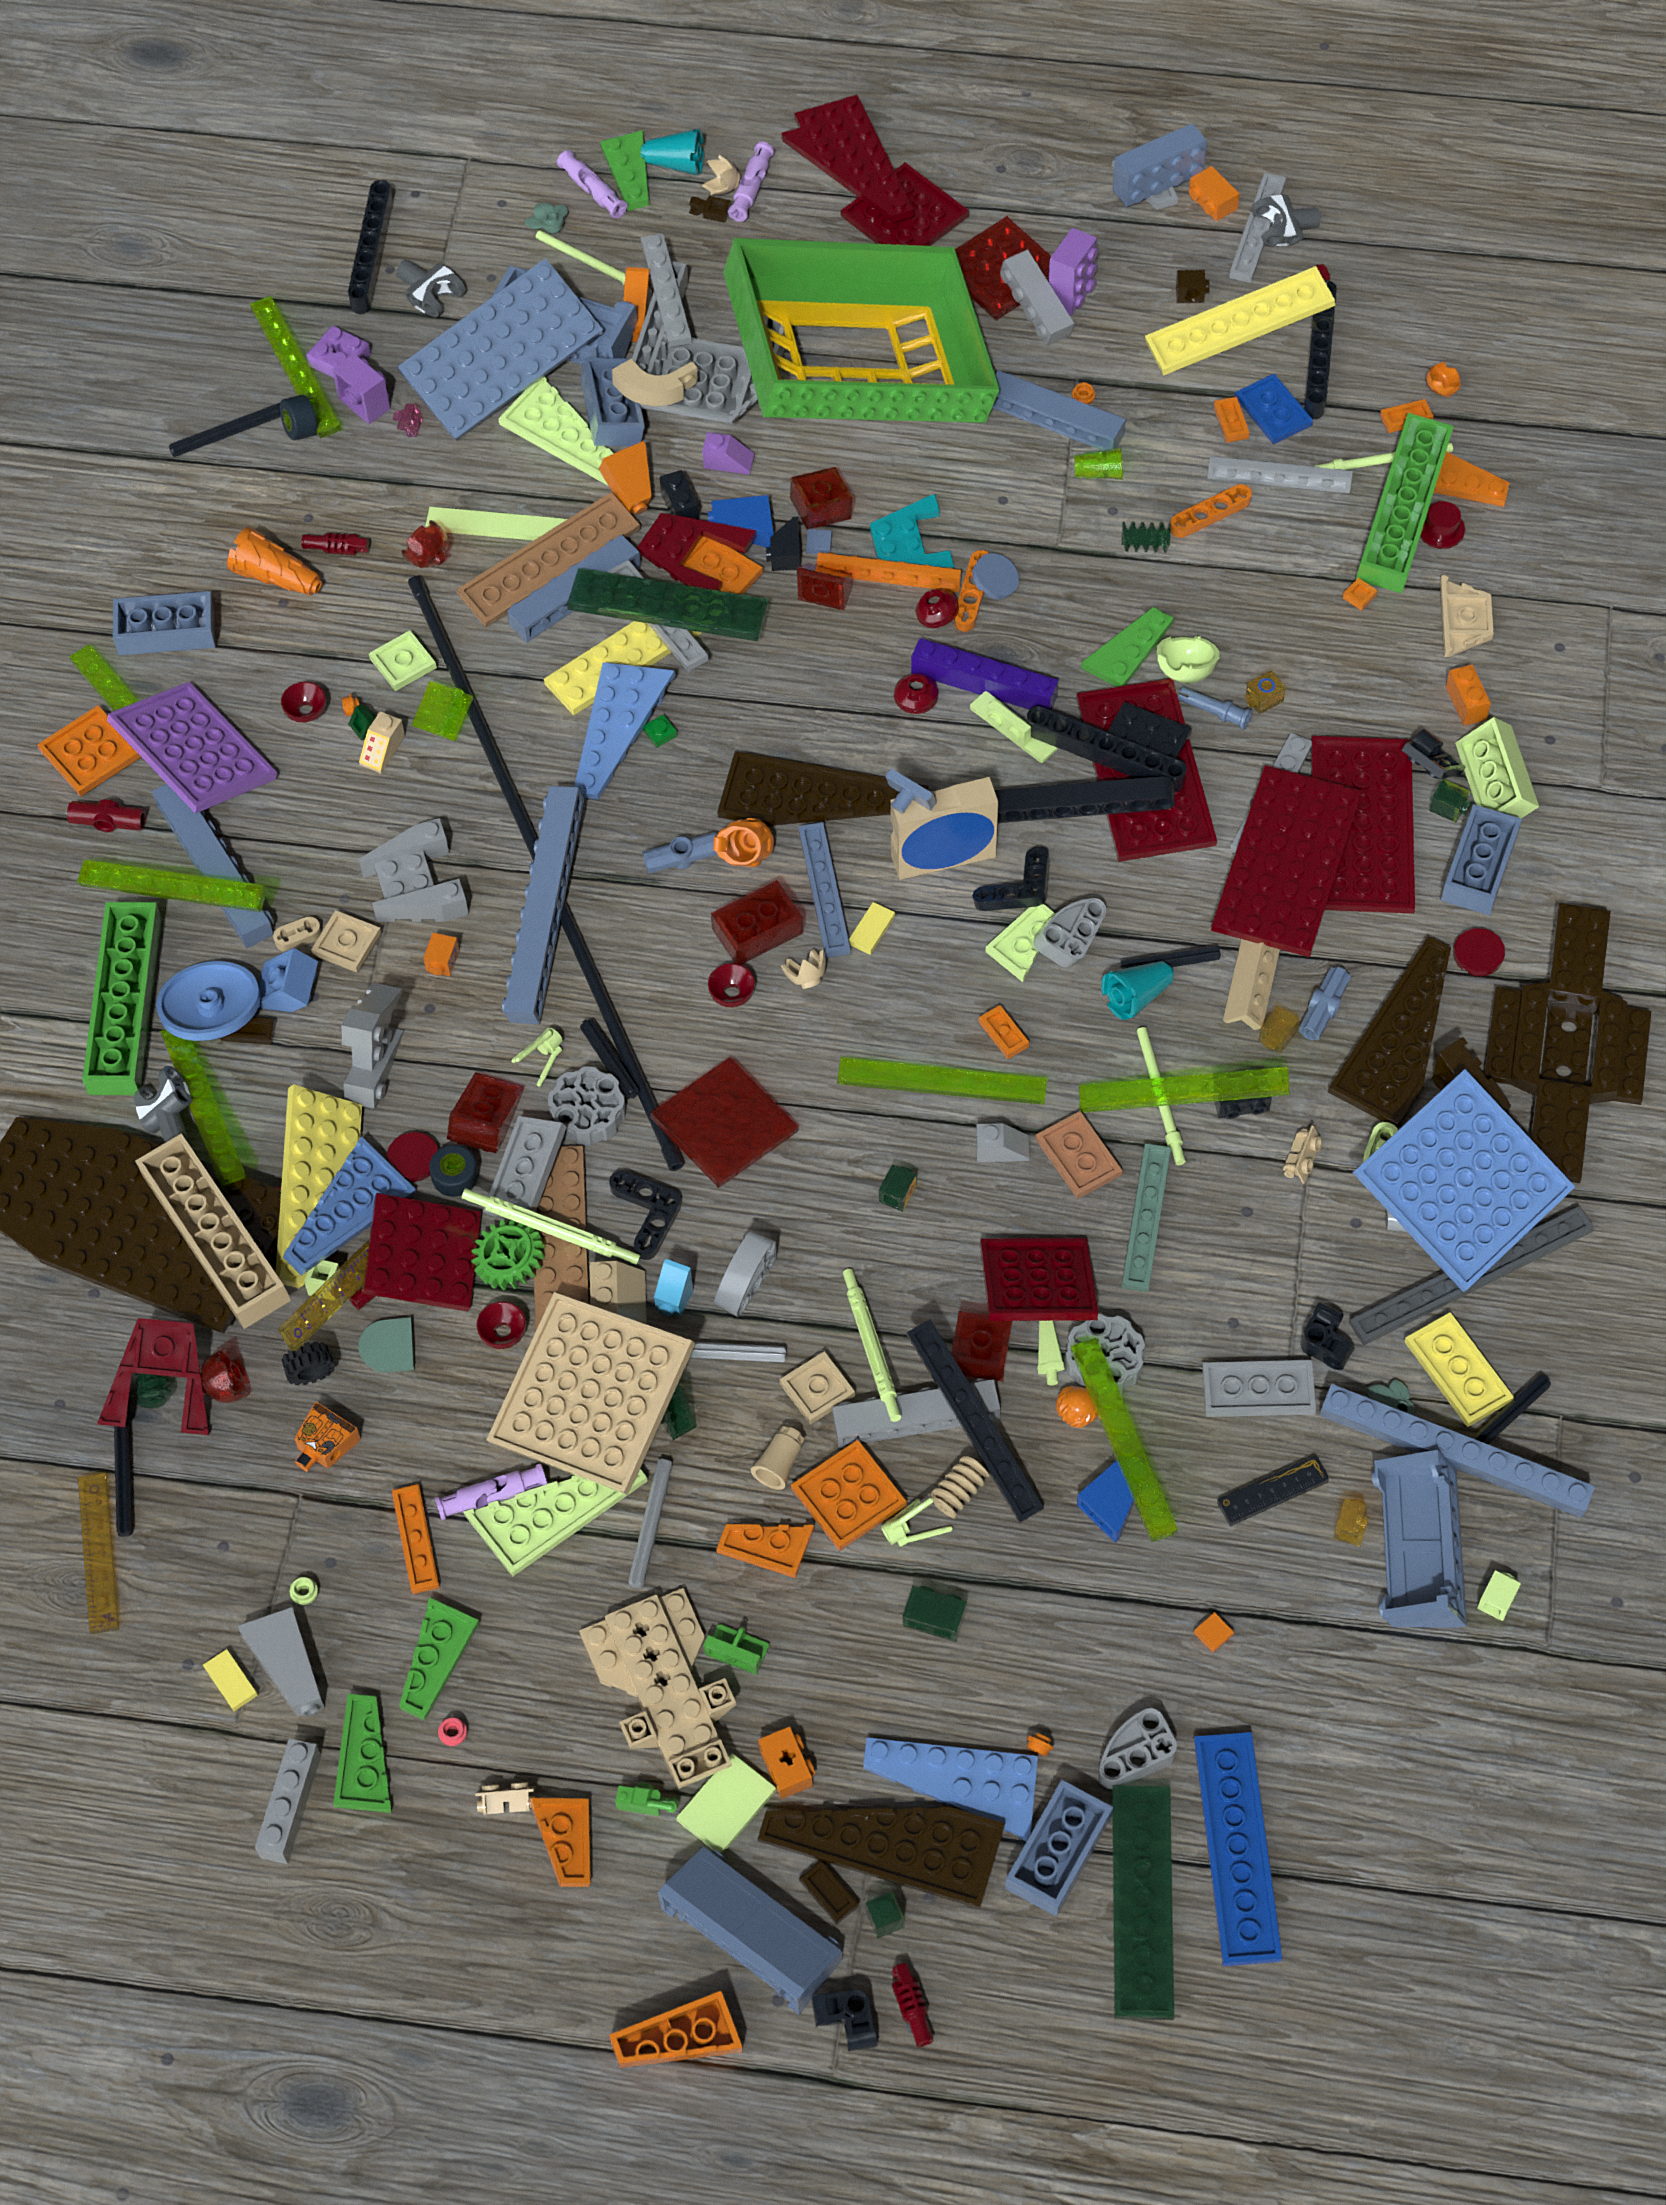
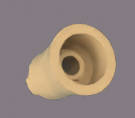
[751,1426,804,1490]

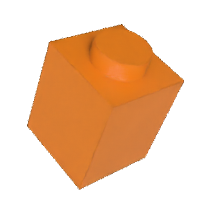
[423,932,460,976]

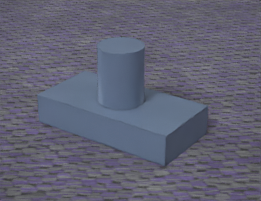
[885,768,937,814]

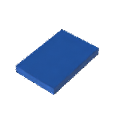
[1235,373,1313,445]

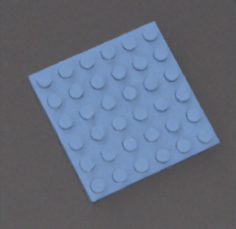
[1353,1069,1575,1292]

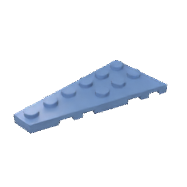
[574,662,676,800]
[283,1136,416,1276]
[863,1738,1038,1842]

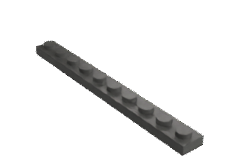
[1350,1206,1594,1346]

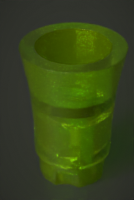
[1074,447,1123,480]

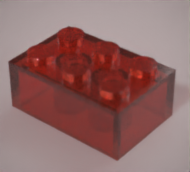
[711,880,803,965]

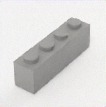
[1000,250,1075,346]
[255,1738,321,1864]

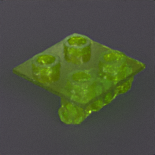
[411,680,473,742]

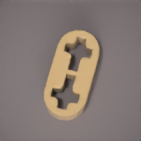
[273,917,321,952]

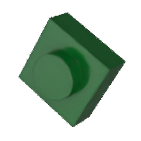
[643,715,677,748]

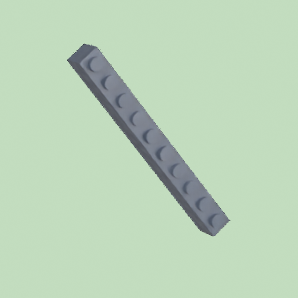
[502,786,584,1025]
[1320,1384,1595,1518]

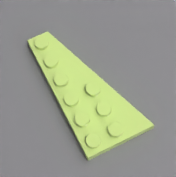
[499,377,614,485]
[464,1469,647,1577]

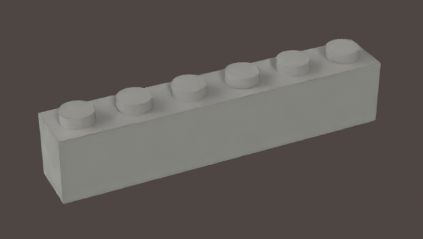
[832,1379,1000,1448]

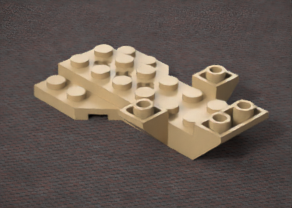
[579,1588,736,1789]

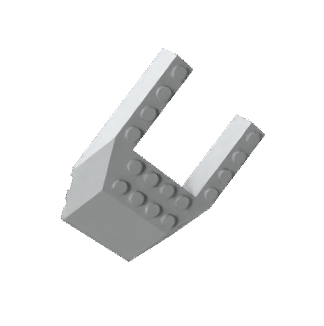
[632,261,792,423]

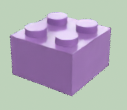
[332,353,390,424]

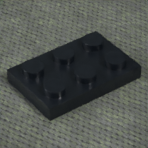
[1108,702,1192,759]

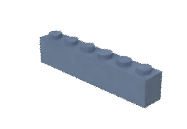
[992,370,1126,454]
[507,534,641,642]

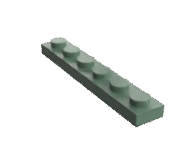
[1122,1143,1171,1293]

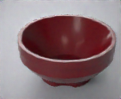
[915,589,959,628]
[894,673,938,714]
[281,681,326,723]
[708,963,755,1008]
[476,1302,526,1349]

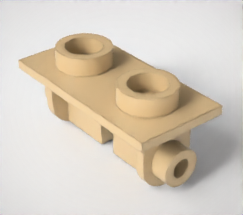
[1283,1126,1322,1184]
[475,1782,535,1815]

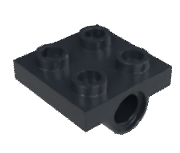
[1402,729,1466,779]

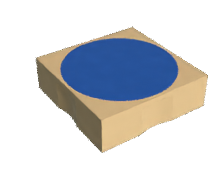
[891,777,998,880]

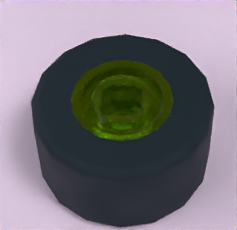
[280,395,317,440]
[429,1145,478,1197]

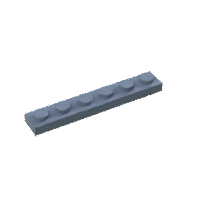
[798,822,850,958]

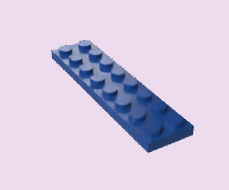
[1194,1732,1282,1966]

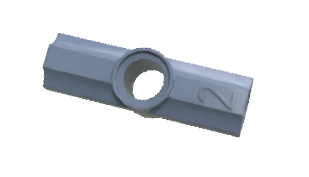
[642,832,718,874]
[1298,967,1351,1041]

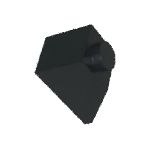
[766,517,800,571]

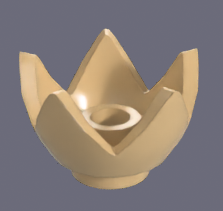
[702,154,740,196]
[781,949,826,989]

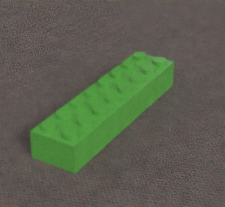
[1355,413,1454,594]
[82,902,162,1095]

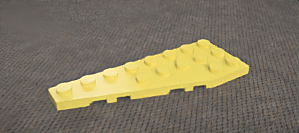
[276,1084,362,1289]

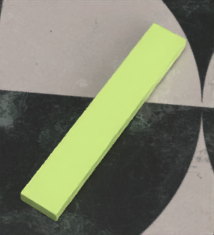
[426,507,567,540]

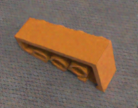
[609,1991,743,2068]

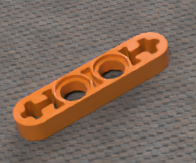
[1170,484,1252,538]
[954,550,989,632]

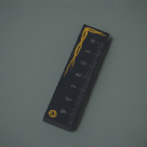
[1217,1456,1329,1527]

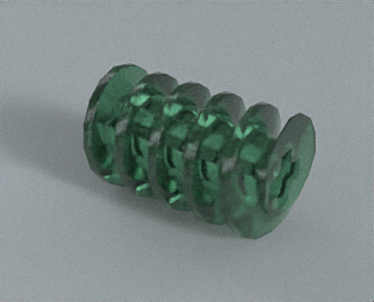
[1121,521,1171,553]
[135,1373,172,1409]

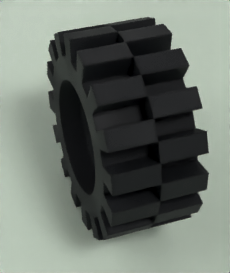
[281,1342,335,1385]

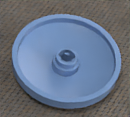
[156,961,260,1041]

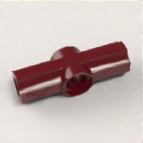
[67,799,146,832]

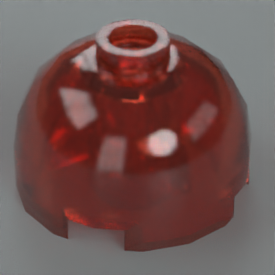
[401,520,449,568]
[200,1347,250,1403]

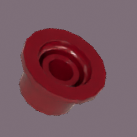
[1420,501,1466,549]

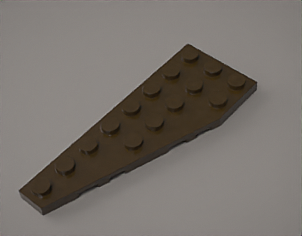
[717,751,929,826]
[1328,936,1451,1129]
[757,1807,1005,1909]

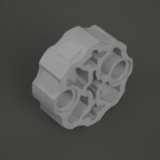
[548,1067,626,1146]
[1065,1314,1145,1397]

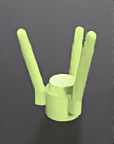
[512,1027,563,1087]
[881,1498,953,1547]

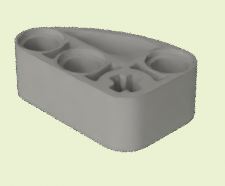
[1034,898,1107,968]
[714,1230,776,1317]
[1098,1708,1177,1790]

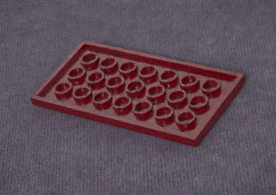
[1076,679,1217,862]
[1311,736,1415,914]
[1211,765,1362,957]

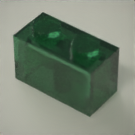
[902,1586,967,1642]

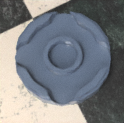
[972,553,1019,600]

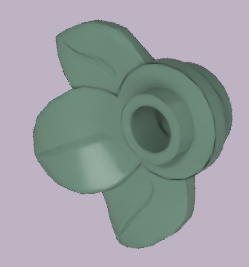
[524,203,568,233]
[1366,1380,1415,1416]

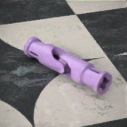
[728,142,774,222]
[557,150,628,218]
[435,1464,547,1520]

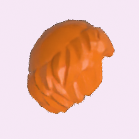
[1426,362,1461,397]
[1056,1386,1099,1428]

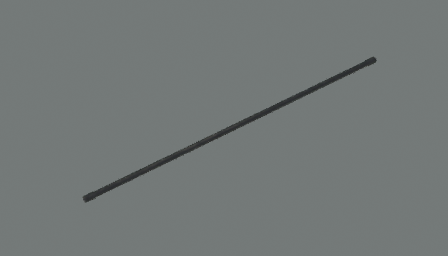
[408,575,684,1171]

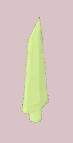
[1037,1321,1065,1385]

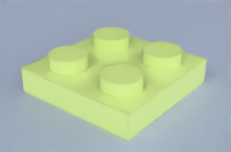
[369,630,437,691]

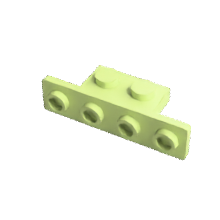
[970,691,1058,763]

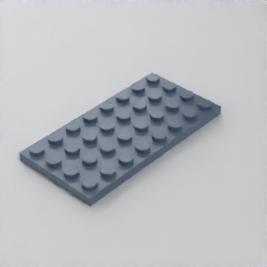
[398,258,603,442]

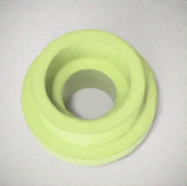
[290,1577,318,1605]

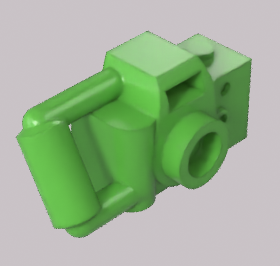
[615,1783,680,1816]

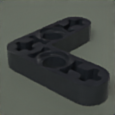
[972,846,1050,911]
[609,1170,681,1260]

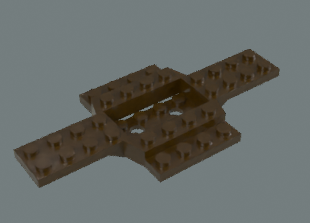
[1484,903,1652,1183]

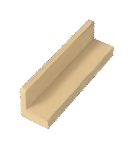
[1223,939,1280,1030]

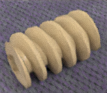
[931,1456,989,1519]

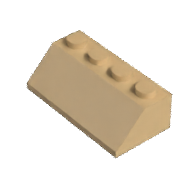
[590,1261,647,1325]

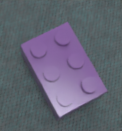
[1049,227,1098,316]

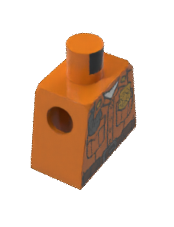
[295,1402,361,1472]

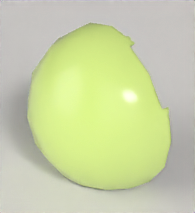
[1157,636,1219,684]

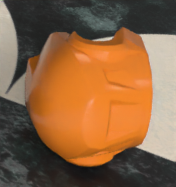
[713,818,774,867]

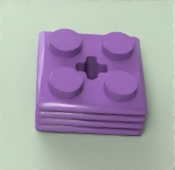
[306,326,371,378]

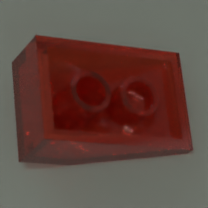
[447,1072,524,1153]

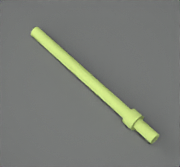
[536,230,625,286]
[1313,443,1453,470]
[1137,1027,1186,1165]

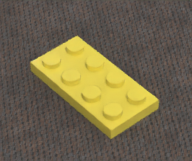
[1404,1312,1514,1427]

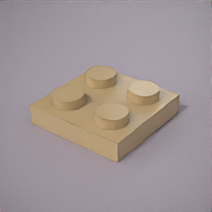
[311,910,381,973]
[779,1351,855,1425]

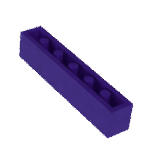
[911,638,1058,711]

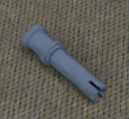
[1178,686,1253,730]

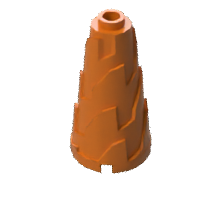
[227,526,322,596]

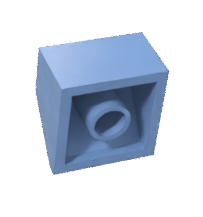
[258,948,318,1012]

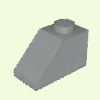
[976,1123,1030,1162]

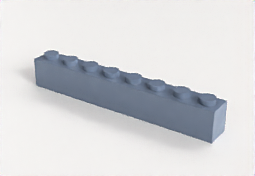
[152,784,274,949]

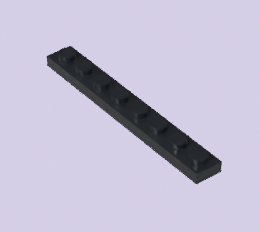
[906,1319,1044,1524]

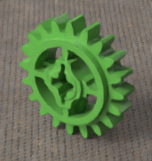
[471,1219,545,1290]

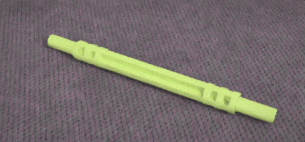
[461,1188,640,1265]
[843,1269,901,1422]

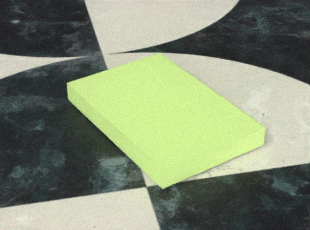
[676,1753,776,1855]

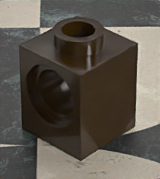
[1176,270,1210,303]

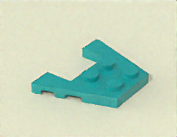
[869,494,954,569]

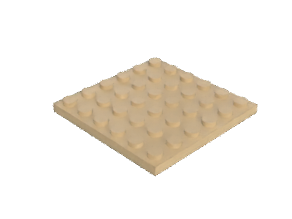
[486,1292,695,1495]

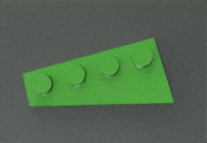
[600,130,649,211]
[1081,607,1174,687]
[399,1597,479,1721]
[333,1694,391,1813]

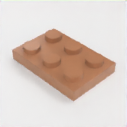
[1035,1111,1122,1200]

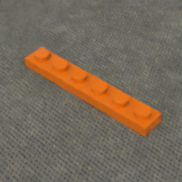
[817,552,961,592]

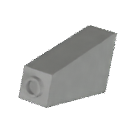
[238,1607,324,1717]

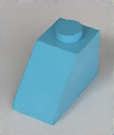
[654,1259,693,1318]

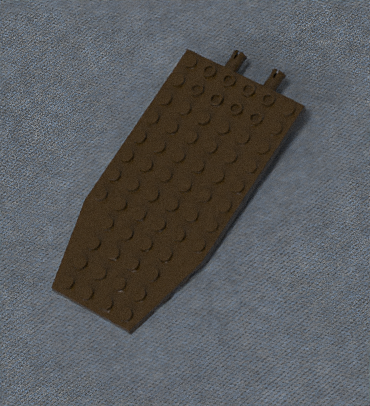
[0,1117,281,1334]

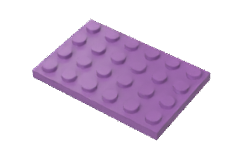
[107,682,277,814]

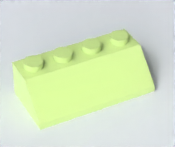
[1455,717,1539,818]

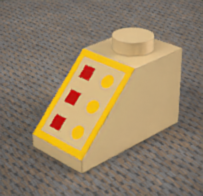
[359,711,405,773]

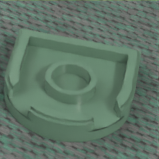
[358,1317,414,1373]

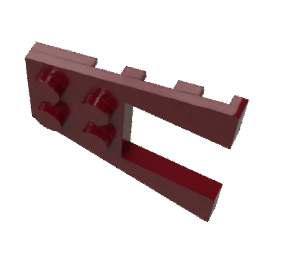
[637,513,756,605]
[97,1318,208,1435]

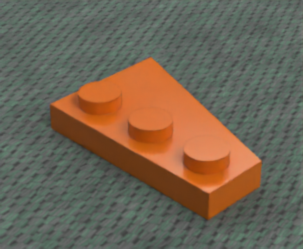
[1434,451,1510,507]
[717,1524,814,1578]
[530,1798,590,1887]

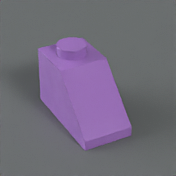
[702,432,755,475]

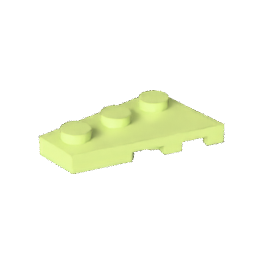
[986,904,1055,982]

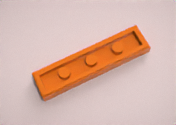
[392,1484,440,1594]

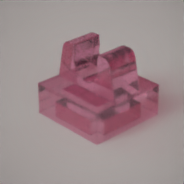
[392,403,422,437]

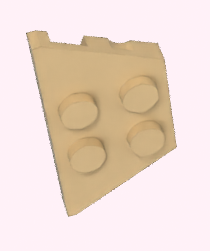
[1440,575,1494,657]

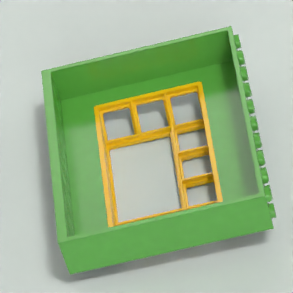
[723,238,1000,423]

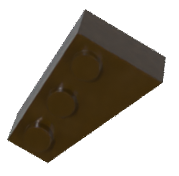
[1433,1037,1511,1114]

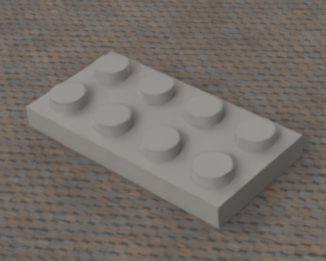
[483,1116,567,1219]
[1202,1360,1316,1417]

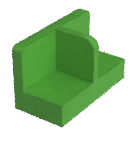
[704,1624,769,1675]

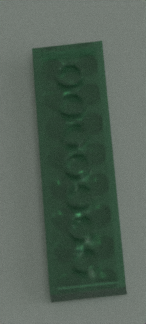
[567,568,768,642]
[1112,1785,1174,2020]

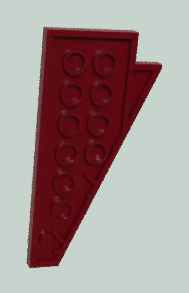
[781,95,914,223]

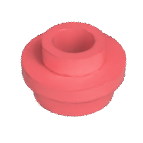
[438,1717,467,1746]

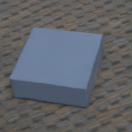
[806,529,832,554]

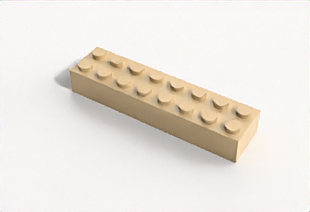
[135,1133,291,1329]

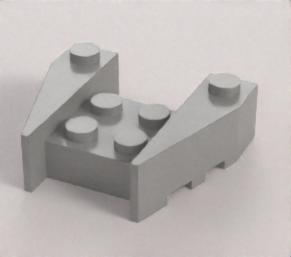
[359,818,469,922]
[341,983,404,1109]

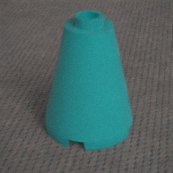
[641,129,704,175]
[1101,961,1174,1020]

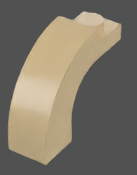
[612,358,698,406]

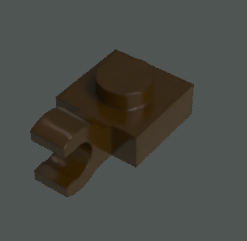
[689,195,730,223]

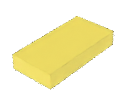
[849,902,895,955]
[203,1649,258,1711]

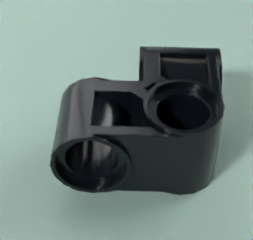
[1300,1301,1355,1370]
[811,1990,878,2051]

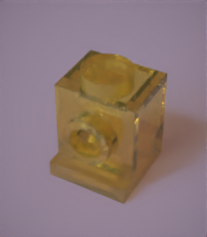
[1333,1499,1369,1547]

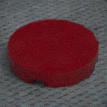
[1453,928,1505,976]
[386,1132,438,1182]

